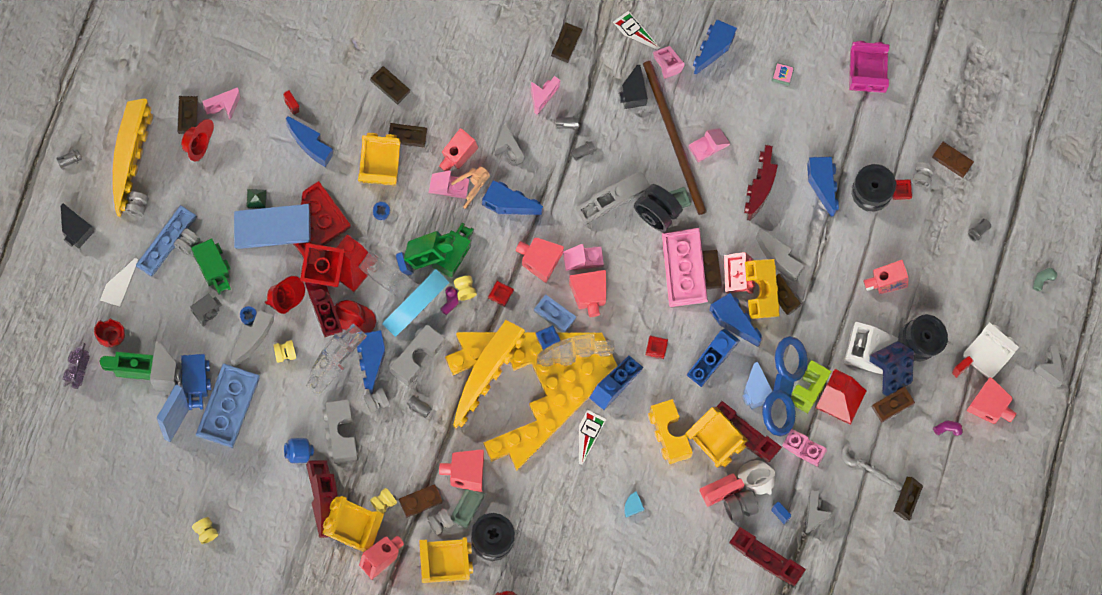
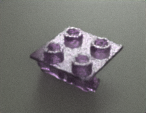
[62,343,90,389]

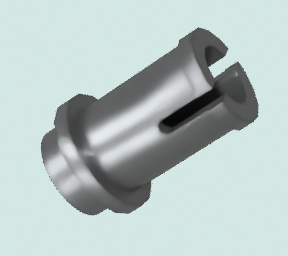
[556,115,579,130]
[571,141,596,161]
[56,149,82,169]
[968,218,992,242]
[407,395,433,418]

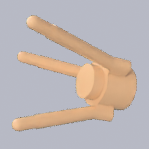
[451,167,490,209]

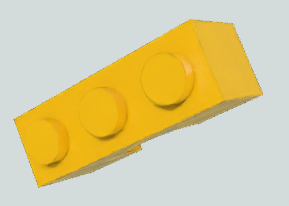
[745,259,780,319]
[648,399,693,464]

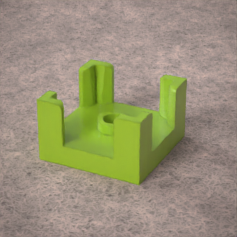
[791,360,832,414]

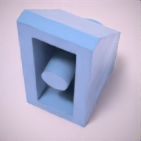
[742,362,773,410]

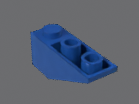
[693,20,737,74]
[807,157,839,216]
[482,180,543,215]
[709,293,762,347]
[687,328,740,387]
[355,330,385,394]
[589,356,644,410]

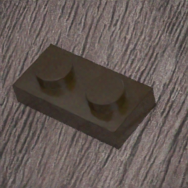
[551,22,583,63]
[370,66,410,105]
[177,96,198,134]
[388,123,428,148]
[703,250,722,289]
[776,273,803,315]
[893,476,923,521]

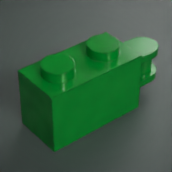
[432,222,474,278]
[404,231,455,270]
[191,238,231,295]
[99,352,153,380]

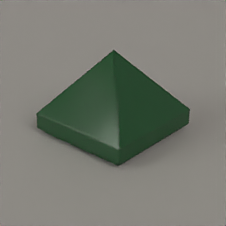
[246,189,267,208]

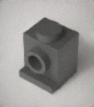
[190,293,222,327]

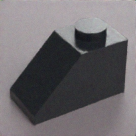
[618,65,648,109]
[60,203,94,249]

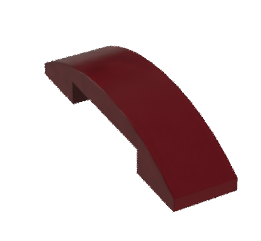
[717,401,782,462]
[729,527,806,586]

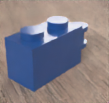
[181,354,211,410]

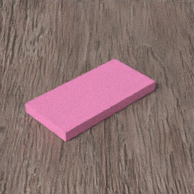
[662,228,708,307]

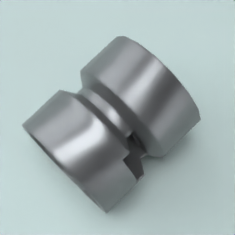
[723,489,759,523]

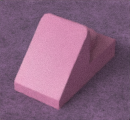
[653,46,684,79]
[531,76,561,115]
[202,87,240,120]
[688,129,730,162]
[429,171,469,199]
[563,244,604,271]

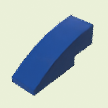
[286,116,333,168]

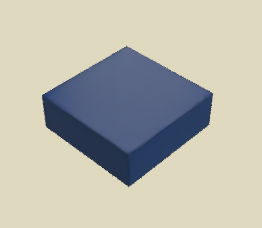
[396,252,414,276]
[535,325,561,351]
[771,502,791,525]

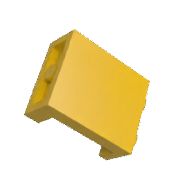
[358,133,401,186]
[685,406,748,468]
[322,496,384,552]
[419,537,473,583]

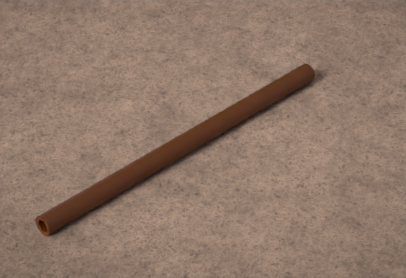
[643,61,707,215]

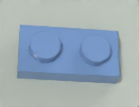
[534,295,576,333]

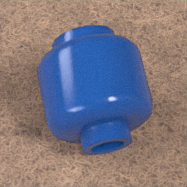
[284,438,314,463]

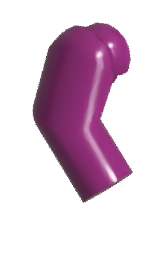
[440,286,459,315]
[933,420,963,436]

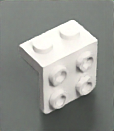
[963,322,1019,379]

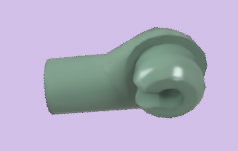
[1033,268,1057,291]

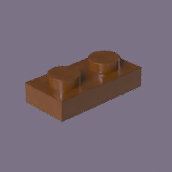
[932,141,974,178]
[871,387,915,423]
[399,484,443,518]

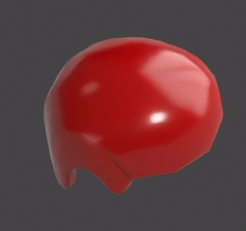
[94,318,125,348]

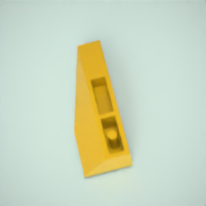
[113,99,153,217]
[453,320,526,429]

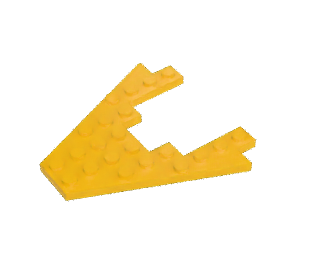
[445,332,617,471]

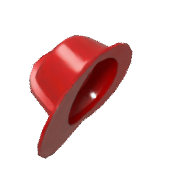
[181,119,214,162]
[265,276,305,314]
[334,300,376,335]

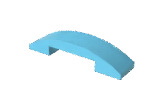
[382,269,450,337]

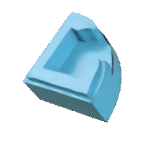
[624,491,644,518]

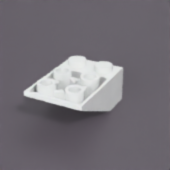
[843,322,898,374]

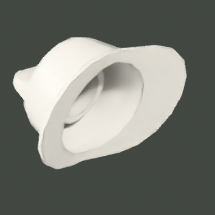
[738,460,775,495]

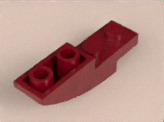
[744,145,778,221]
[304,282,343,338]
[306,460,338,538]

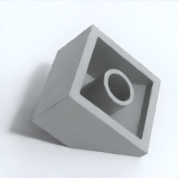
[150,342,182,392]

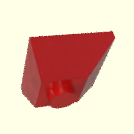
[336,234,378,292]
[300,243,345,287]
[816,369,867,425]

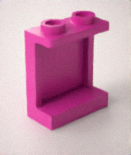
[849,41,890,93]

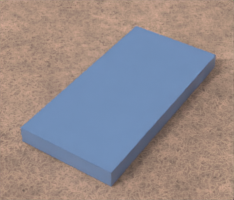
[234,204,311,249]
[196,363,260,448]
[157,385,189,442]

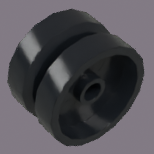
[851,164,896,212]
[634,184,683,232]
[898,314,948,362]
[471,513,515,561]

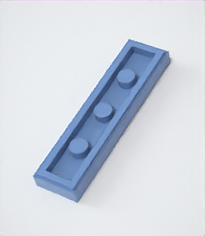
[136,205,197,277]

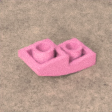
[782,429,827,467]

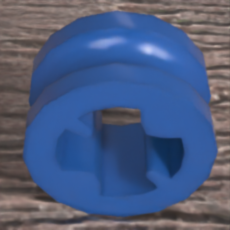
[373,202,390,220]
[240,306,257,325]

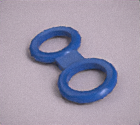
[762,336,808,437]

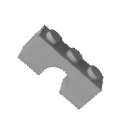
[390,325,445,387]
[322,399,357,464]

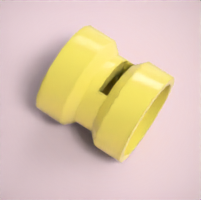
[454,276,477,301]
[273,340,296,363]
[370,488,397,514]
[192,517,219,544]

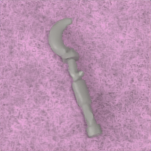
[841,445,903,491]

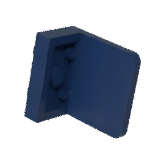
[869,341,914,396]

